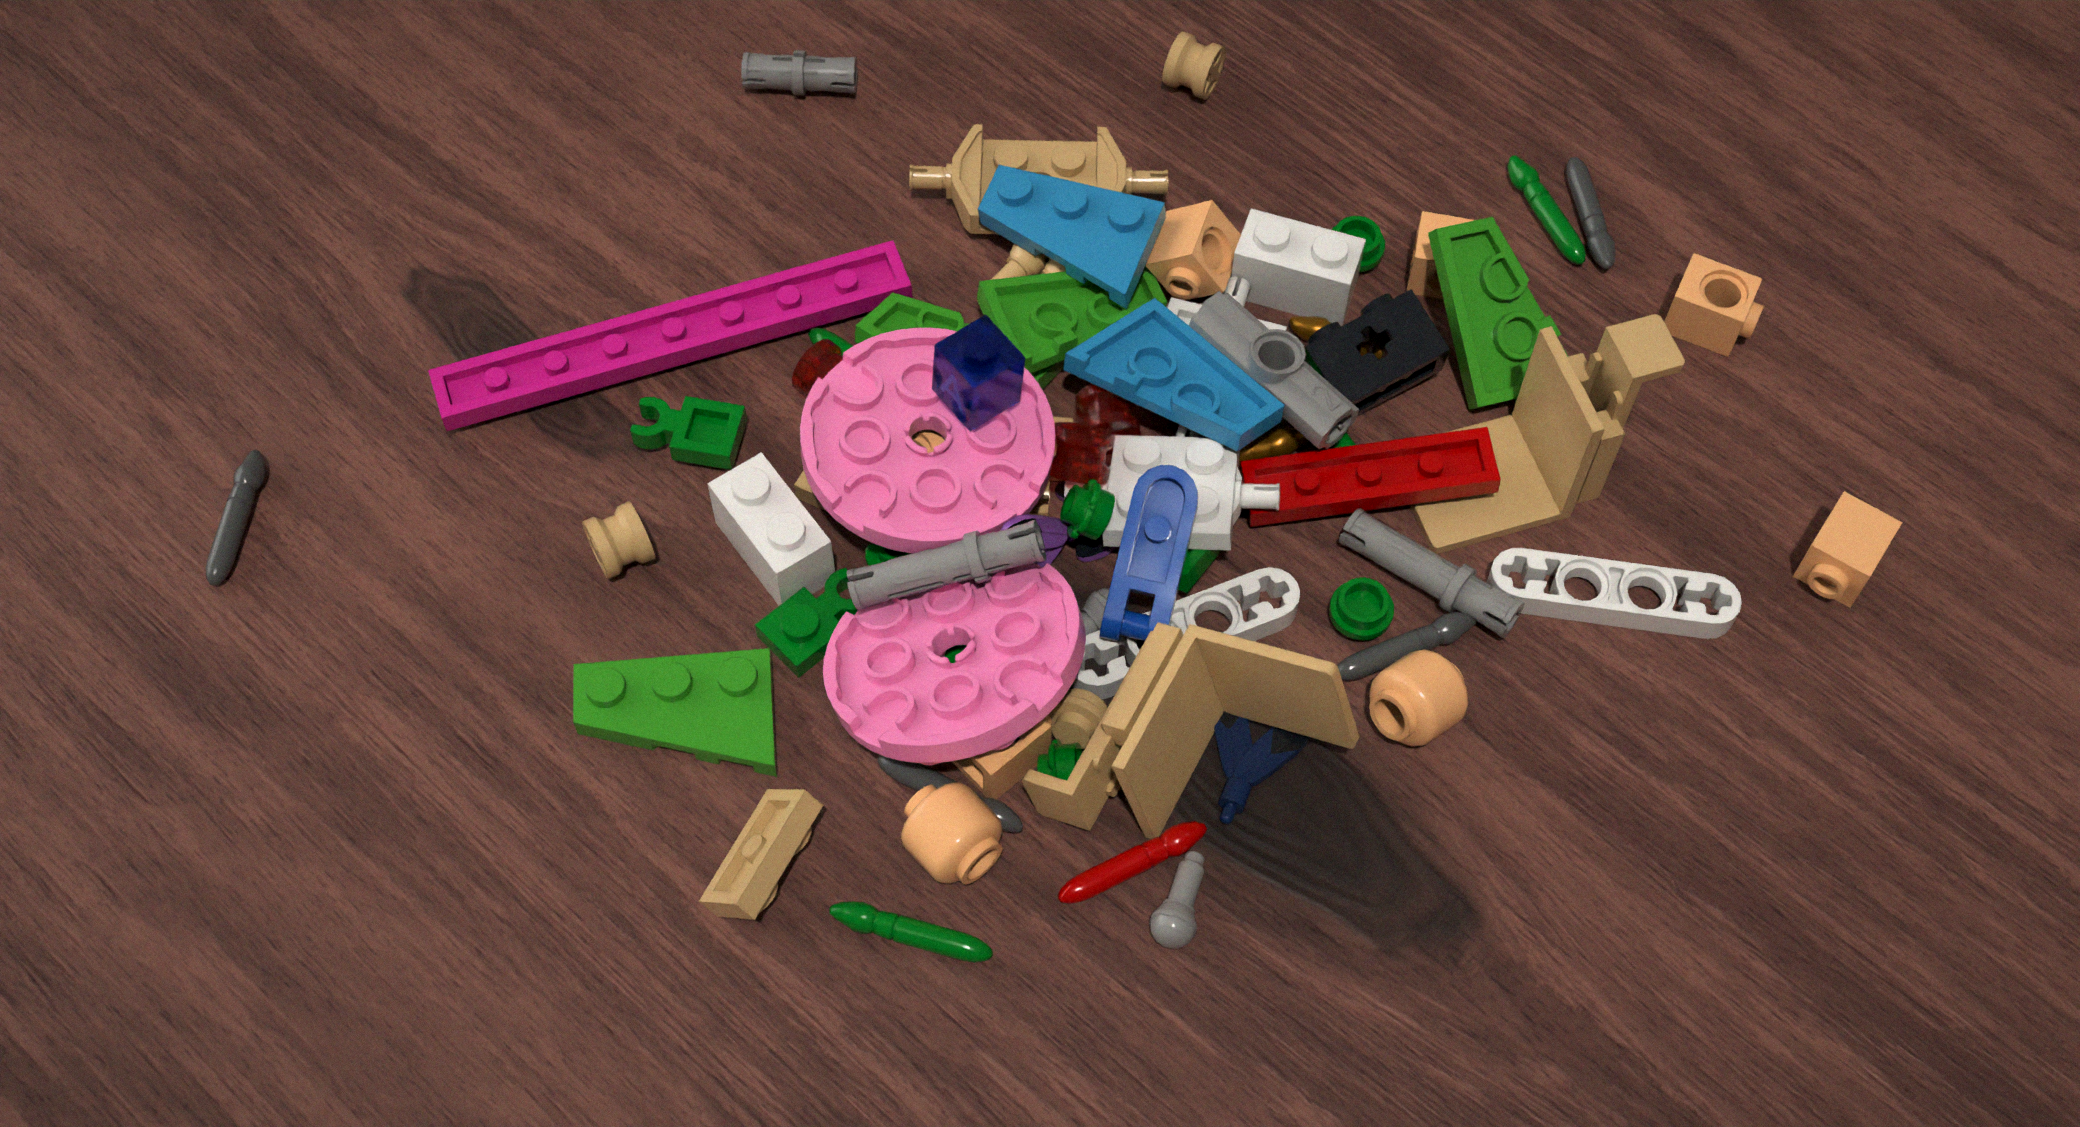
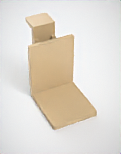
[1409,314,1685,554]
[1022,622,1360,839]

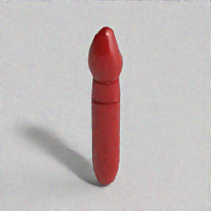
[1058,821,1207,904]

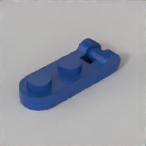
[1100,465,1198,642]

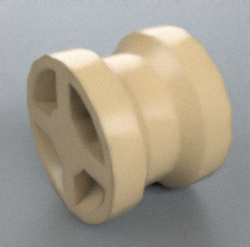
[1162,31,1226,100]
[582,501,655,580]

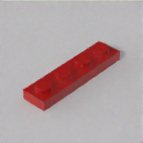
[1240,427,1501,527]

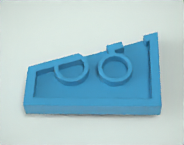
[978,165,1166,309]
[1063,298,1285,451]

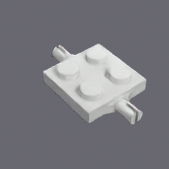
[1064,435,1280,550]

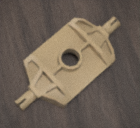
[909,124,1168,234]

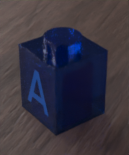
[932,315,1025,431]

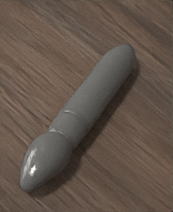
[1566,157,1616,270]
[206,450,265,586]
[1337,612,1476,681]
[877,755,1023,833]

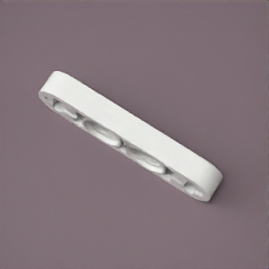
[1487,548,1742,639]
[1071,567,1300,699]

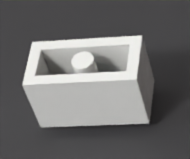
[1231,208,1366,326]
[707,452,835,606]

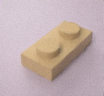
[699,789,823,920]

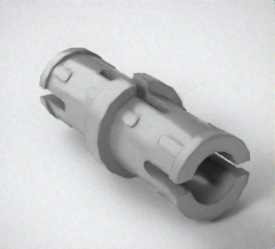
[741,50,858,96]

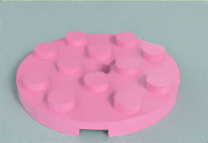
[800,328,1056,553]
[823,563,1086,765]

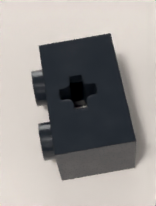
[1304,289,1450,416]

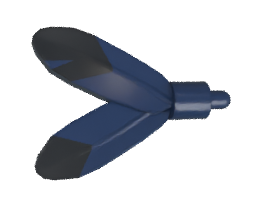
[1214,711,1309,824]

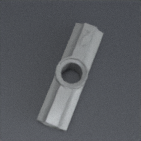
[1189,291,1359,450]

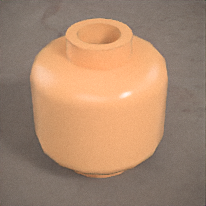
[1369,649,1468,747]
[901,782,1003,885]

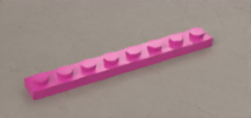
[428,240,912,431]

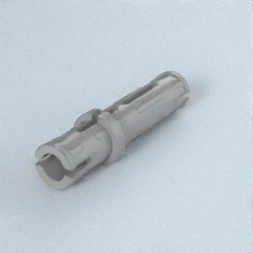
[1339,508,1525,638]
[847,520,1046,610]

